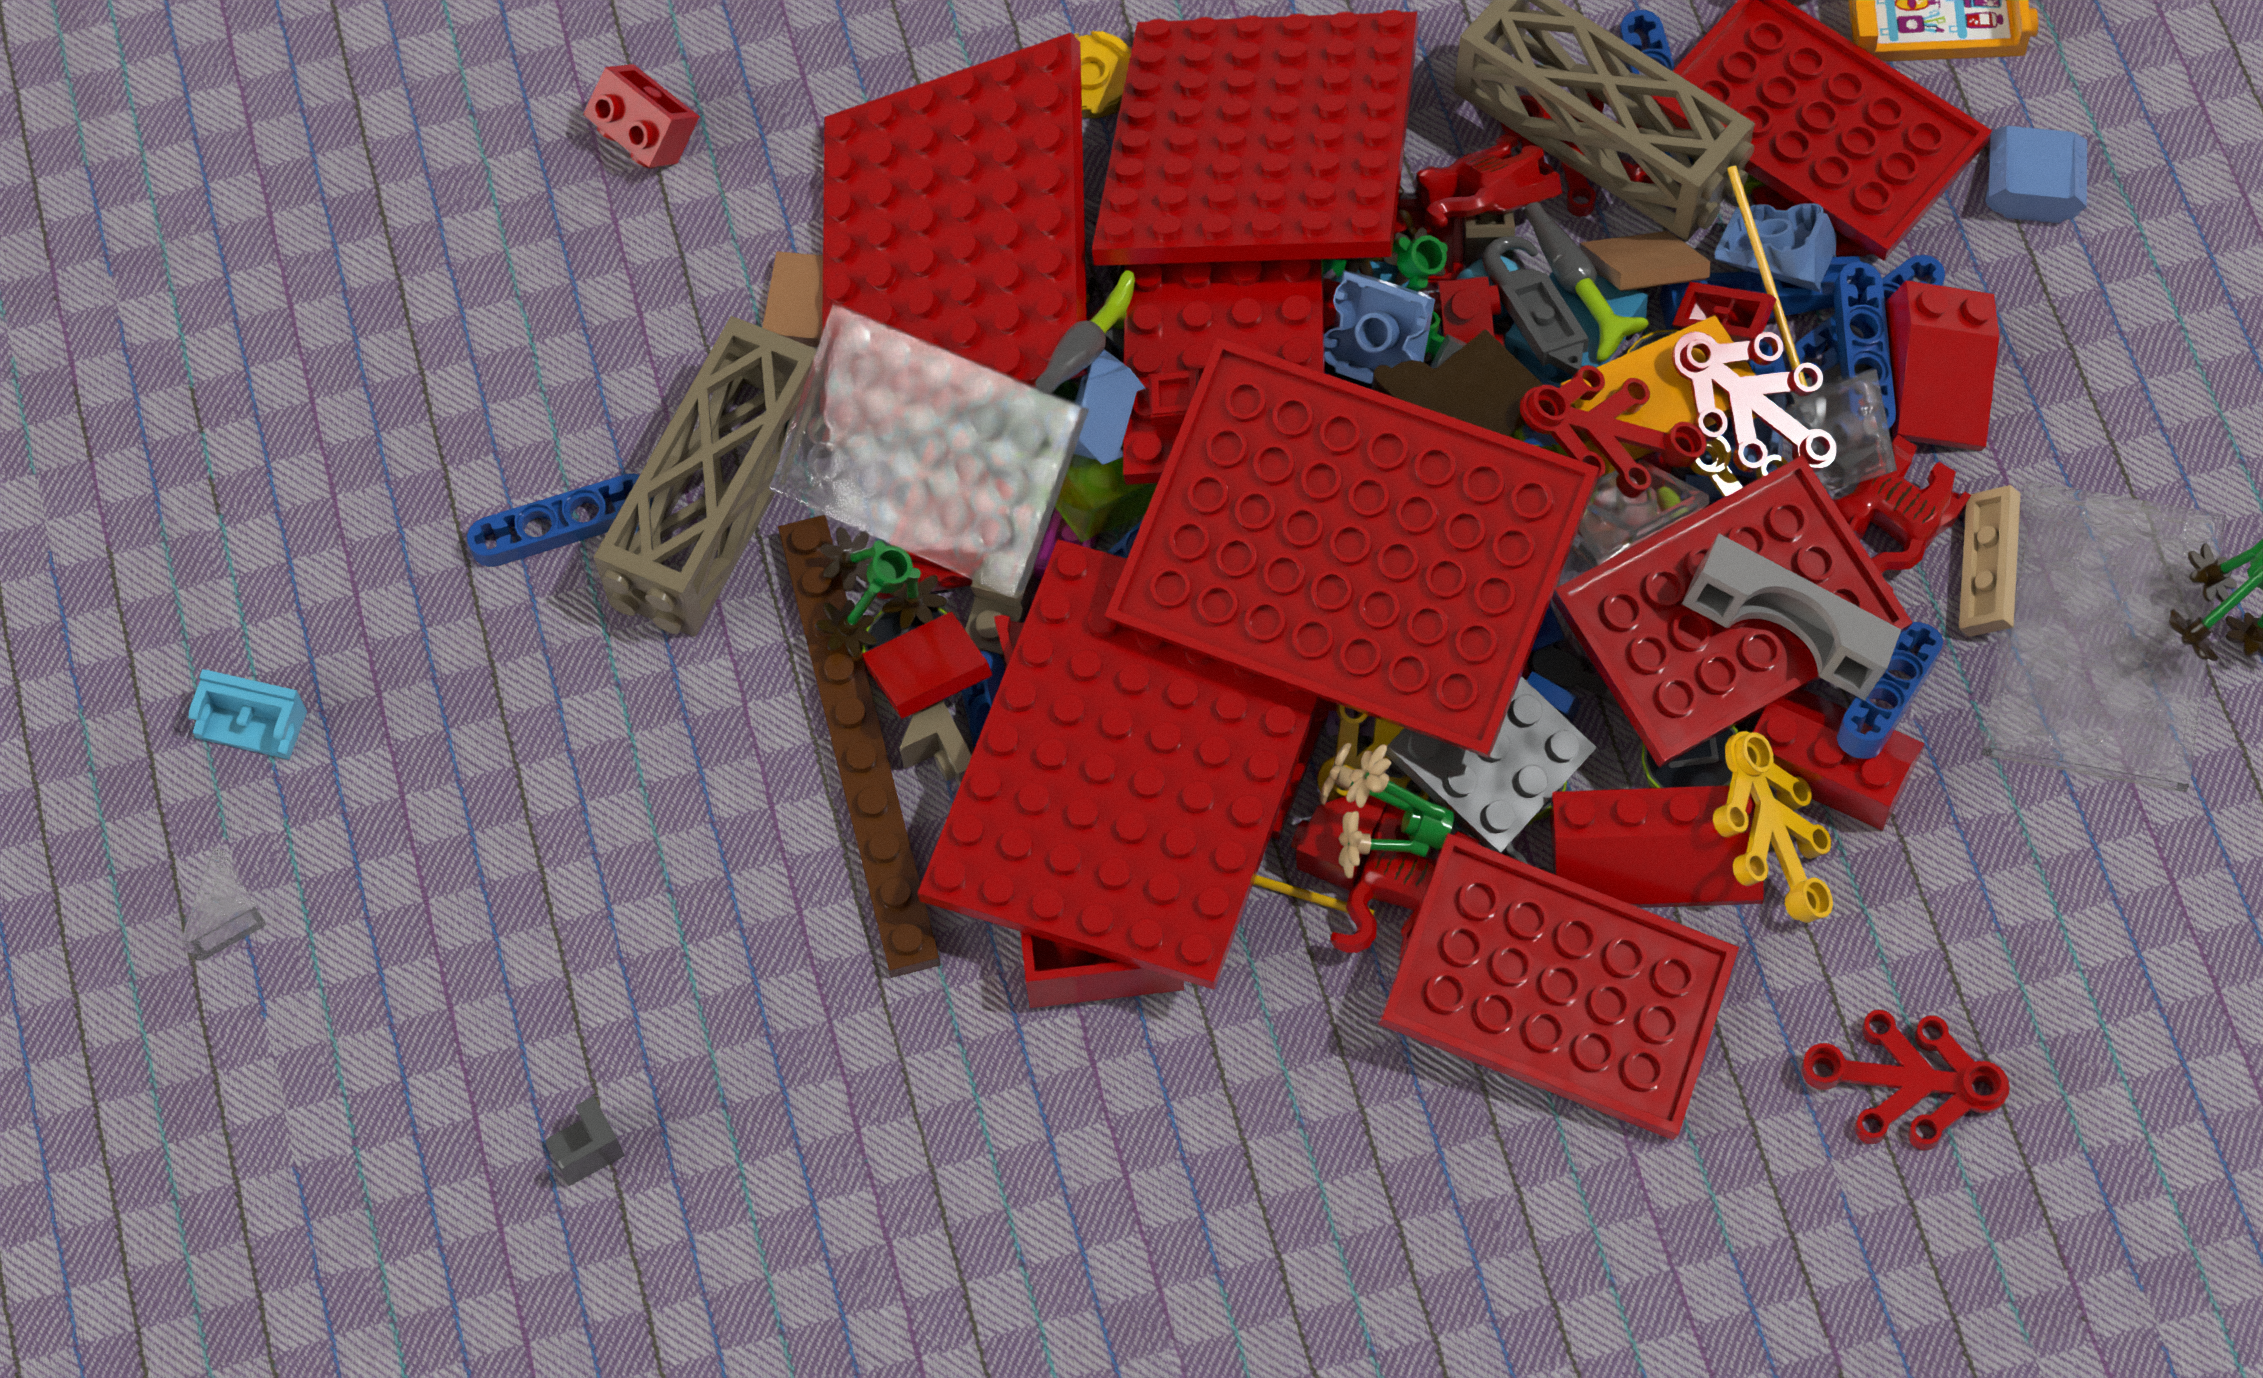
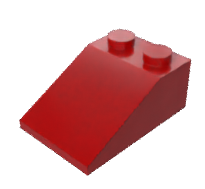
[1885,280,2000,451]

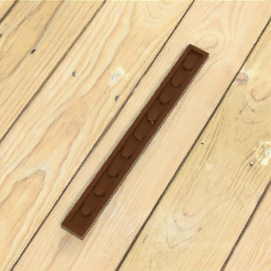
[778,514,941,978]

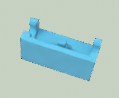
[188,669,307,760]

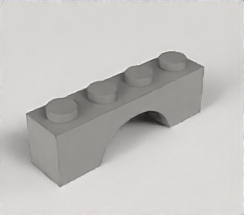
[1682,534,1901,701]

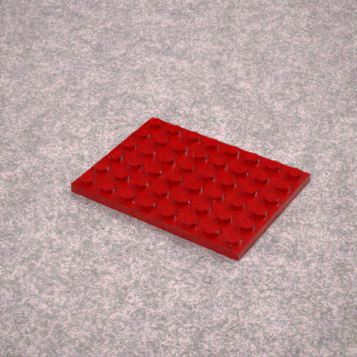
[1092,10,1419,266]
[821,32,1088,452]
[1104,337,1600,758]
[917,539,1321,990]

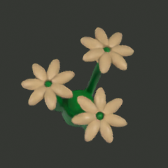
[1319,743,1454,878]

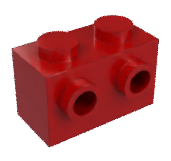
[583,64,700,168]
[1429,276,1505,347]

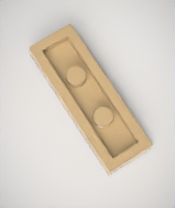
[1959,485,2021,637]

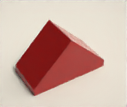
[1672,282,1777,342]

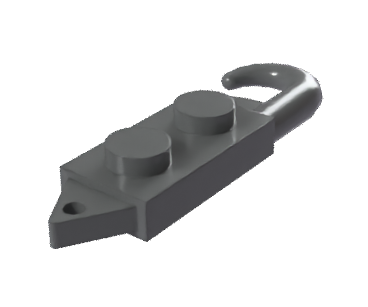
[1482,236,1589,376]

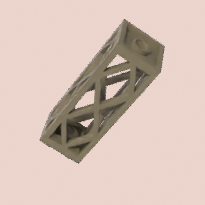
[1454,0,1755,242]
[593,316,826,637]

